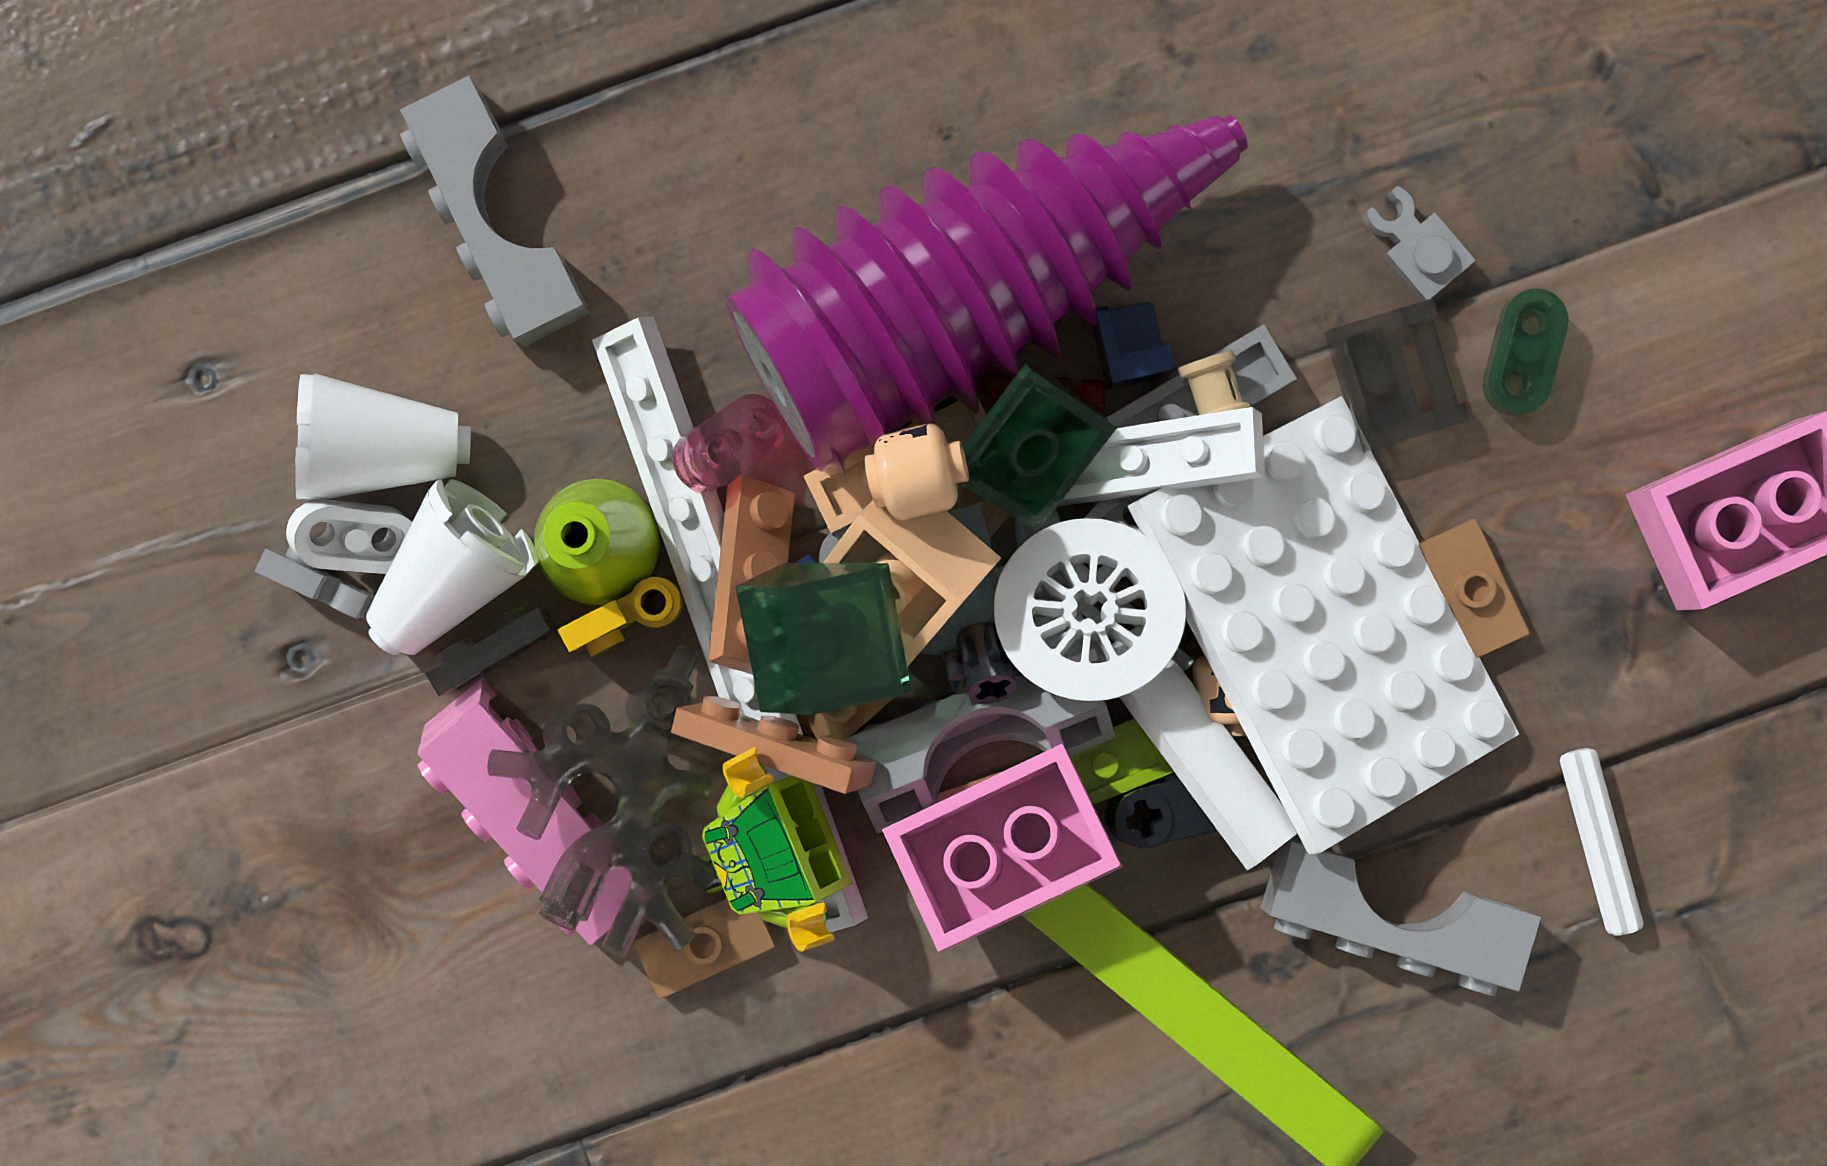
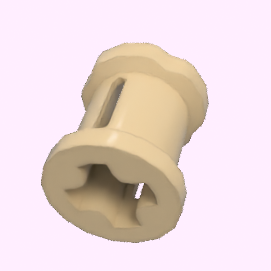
[1178,350,1251,415]

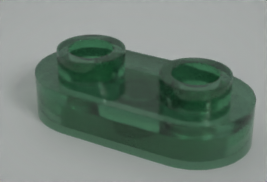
[1482,288,1569,416]

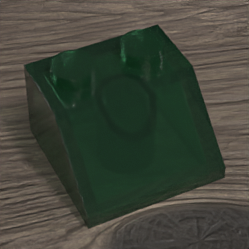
[959,364,1117,532]
[735,563,912,715]

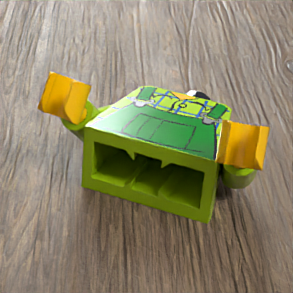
[695,747,853,952]

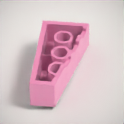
[417,677,650,945]

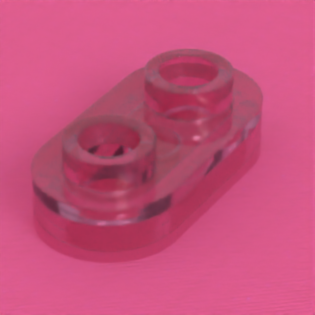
[672,394,785,493]

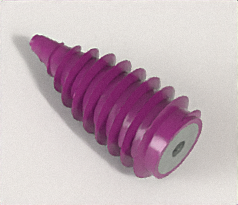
[726,115,1248,477]

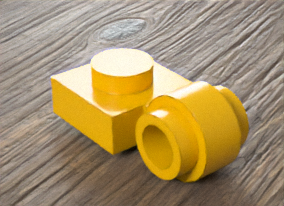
[557,577,683,658]

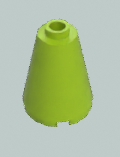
[534,479,662,605]

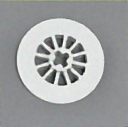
[994,518,1186,701]

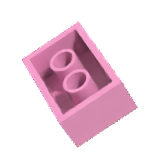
[1625,411,1827,610]
[882,744,1123,952]

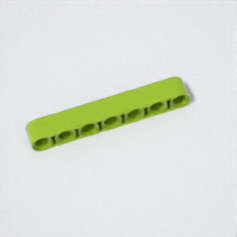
[1022,884,1385,1166]

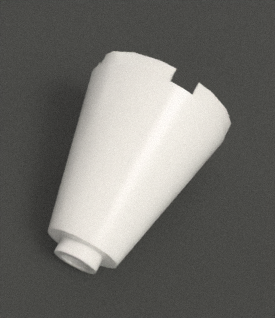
[295,373,471,501]
[366,479,539,655]

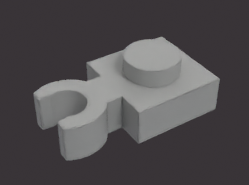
[1362,186,1476,305]
[254,546,375,619]

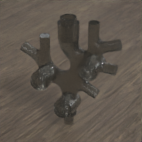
[487,645,717,957]

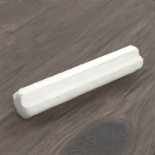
[1560,748,1644,936]

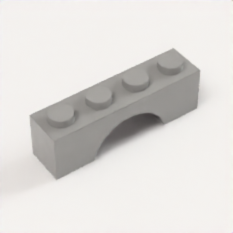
[400,76,591,347]
[845,675,1116,834]
[1260,839,1541,996]

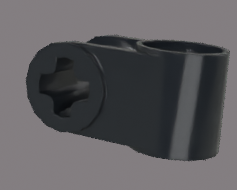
[1105,772,1218,848]

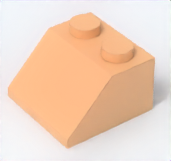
[807,500,1001,669]

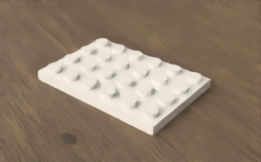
[1127,396,1519,854]

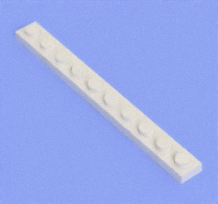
[592,316,868,932]

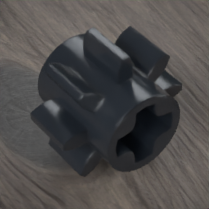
[944,622,1023,704]

